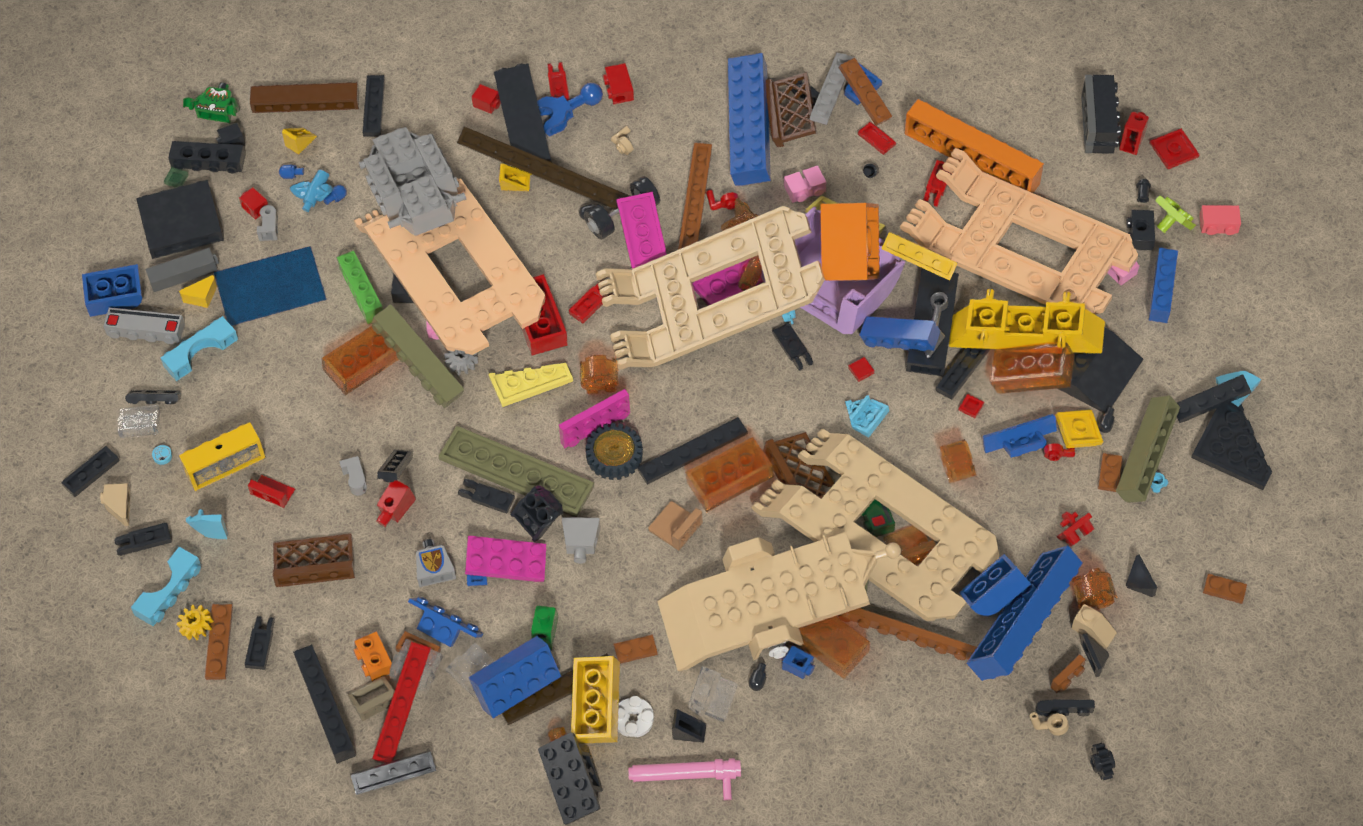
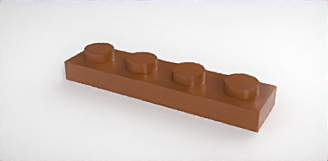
[839,58,892,126]
[205,604,233,680]

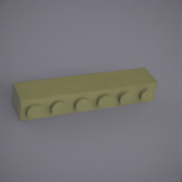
[371,304,464,408]
[1116,396,1180,503]

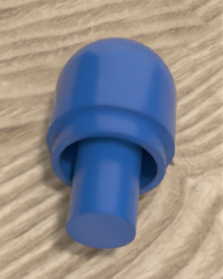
[279,164,304,179]
[323,185,347,205]

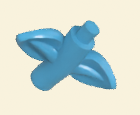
[290,170,333,212]

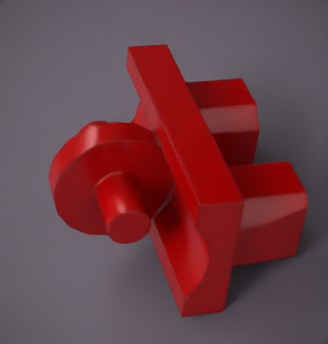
[1056,511,1095,546]

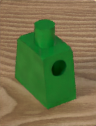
[531,605,559,651]

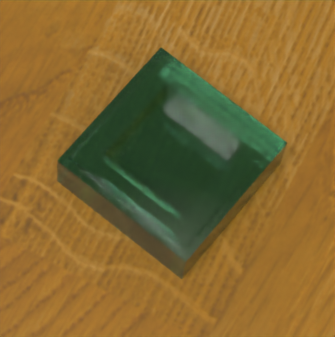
[164,167,188,188]

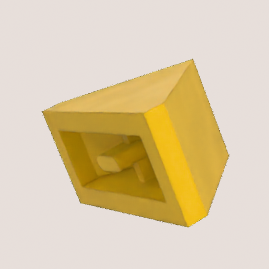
[282,128,317,155]
[499,163,530,191]
[179,275,217,308]

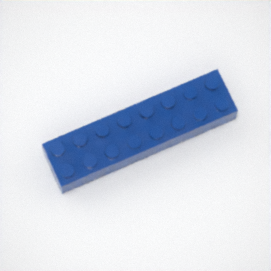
[728,53,771,186]
[966,546,1083,681]

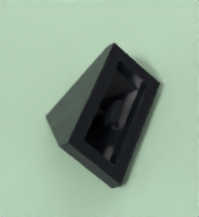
[1126,554,1158,597]
[1080,634,1109,677]

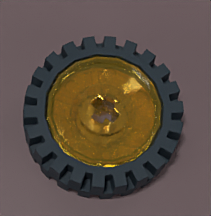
[586,423,643,480]

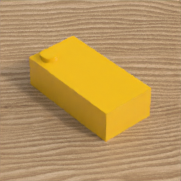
[571,656,620,743]

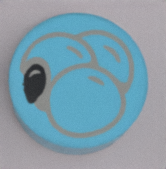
[152,445,172,465]

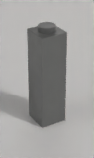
[145,248,219,292]

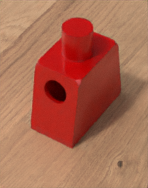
[1119,112,1149,155]
[376,480,416,527]

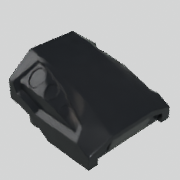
[510,485,563,542]

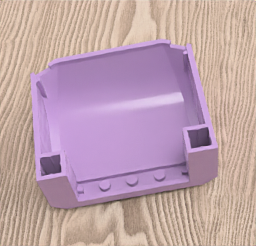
[761,207,905,334]

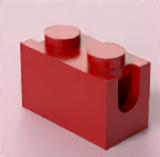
[602,63,634,105]

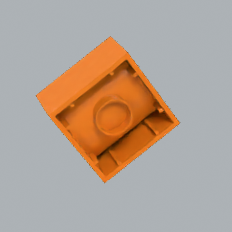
[821,203,880,281]

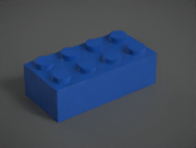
[468,636,561,718]

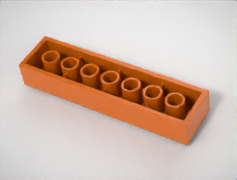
[905,99,1044,193]

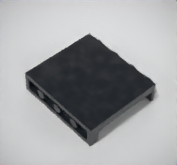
[136,180,224,259]

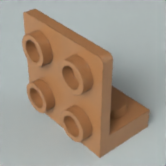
[648,501,703,551]

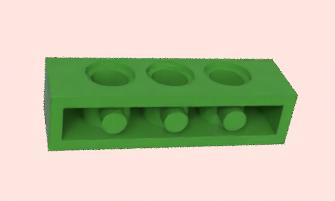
[337,251,383,324]

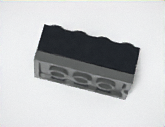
[1081,75,1121,154]

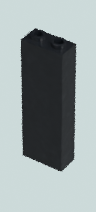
[494,63,552,163]
[906,268,959,377]

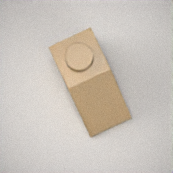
[100,483,131,526]
[1072,604,1117,649]

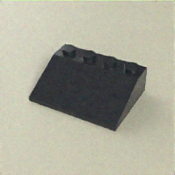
[1056,328,1144,413]

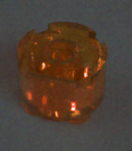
[580,355,619,394]
[939,439,976,483]
[1072,568,1117,609]

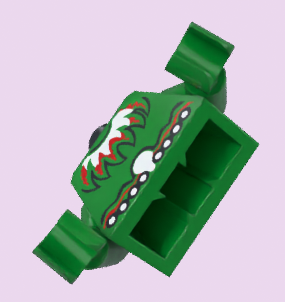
[183,82,240,123]

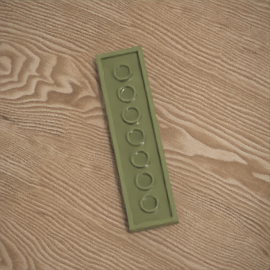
[439,426,594,517]

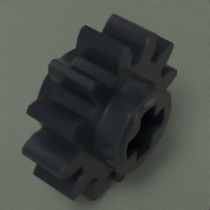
[1090,742,1115,781]

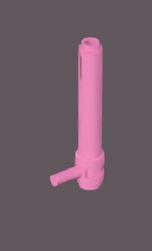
[628,758,741,800]

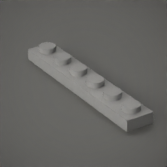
[810,53,854,125]

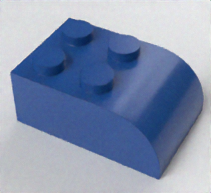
[82,264,142,317]
[959,554,1031,616]

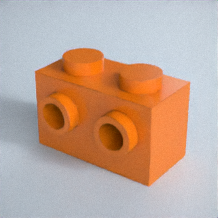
[353,631,394,681]

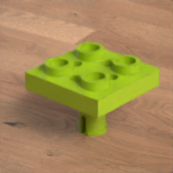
[1155,195,1196,233]

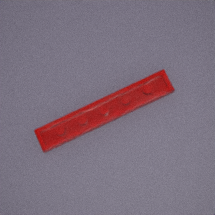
[372,641,431,763]

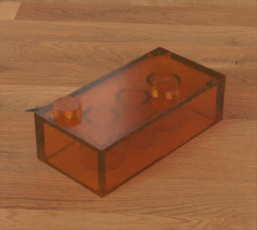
[321,326,399,396]
[990,342,1074,394]
[685,437,774,512]
[799,616,870,679]

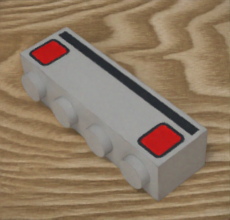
[104,308,185,344]

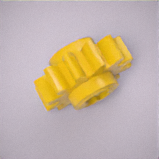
[176,605,214,640]

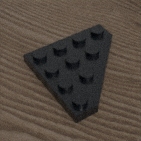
[1191,402,1272,490]

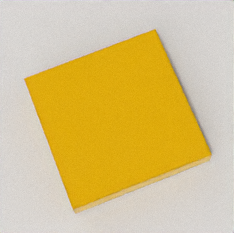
[1055,410,1103,448]

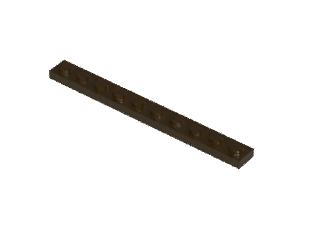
[457,126,630,210]

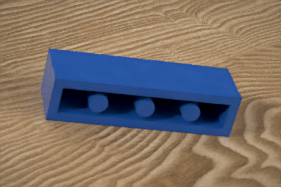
[1149,248,1178,323]
[859,316,941,351]

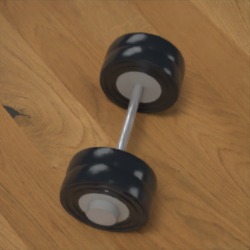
[584,176,661,240]

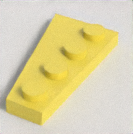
[488,363,573,407]

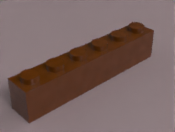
[250,82,359,113]

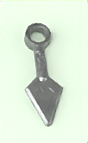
[925,292,948,358]

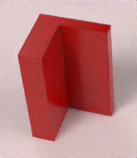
[248,475,295,508]

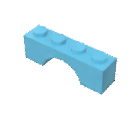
[161,316,238,381]
[131,547,201,626]

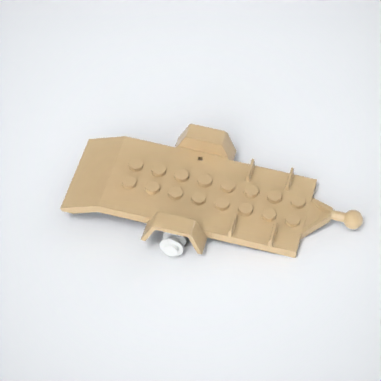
[657,532,901,671]

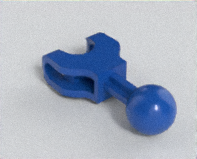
[538,83,603,136]

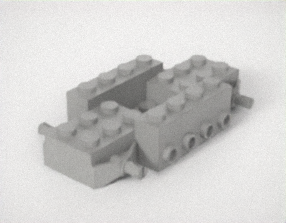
[359,127,467,236]

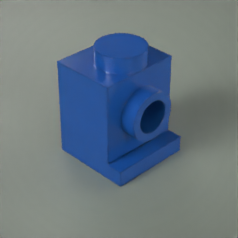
[782,646,815,679]

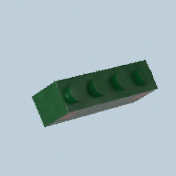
[860,499,895,537]

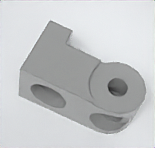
[257,205,278,241]
[339,456,367,496]

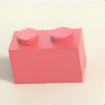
[1200,205,1241,235]

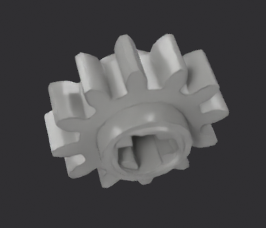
[444,350,478,375]

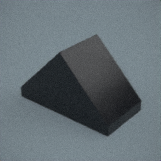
[672,709,707,743]

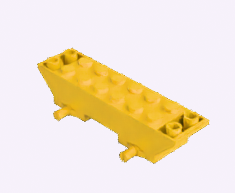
[949,289,1105,353]

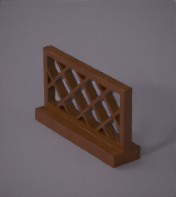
[766,72,816,147]
[763,432,834,499]
[273,534,355,587]

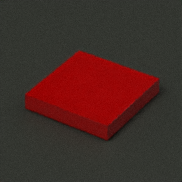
[1149,128,1200,170]

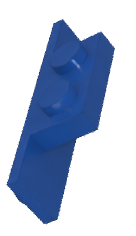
[982,414,1057,458]
[408,596,484,647]

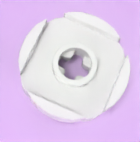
[618,696,654,737]

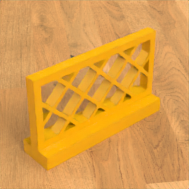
[881,231,958,280]

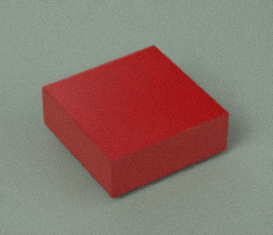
[848,357,875,382]
[958,394,985,418]

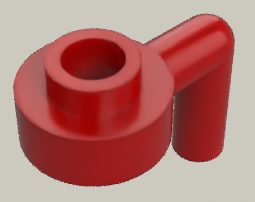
[706,190,740,211]
[1044,443,1076,461]

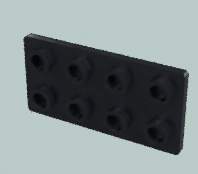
[538,732,603,825]

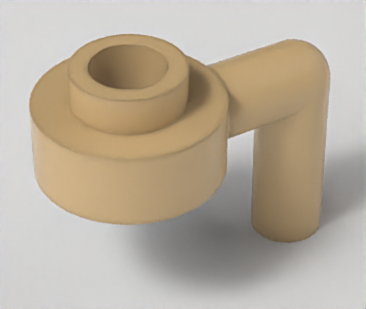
[611,126,633,155]
[1030,712,1069,736]

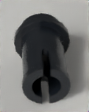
[1136,179,1151,203]

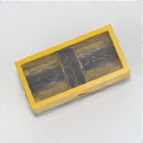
[179,422,265,491]

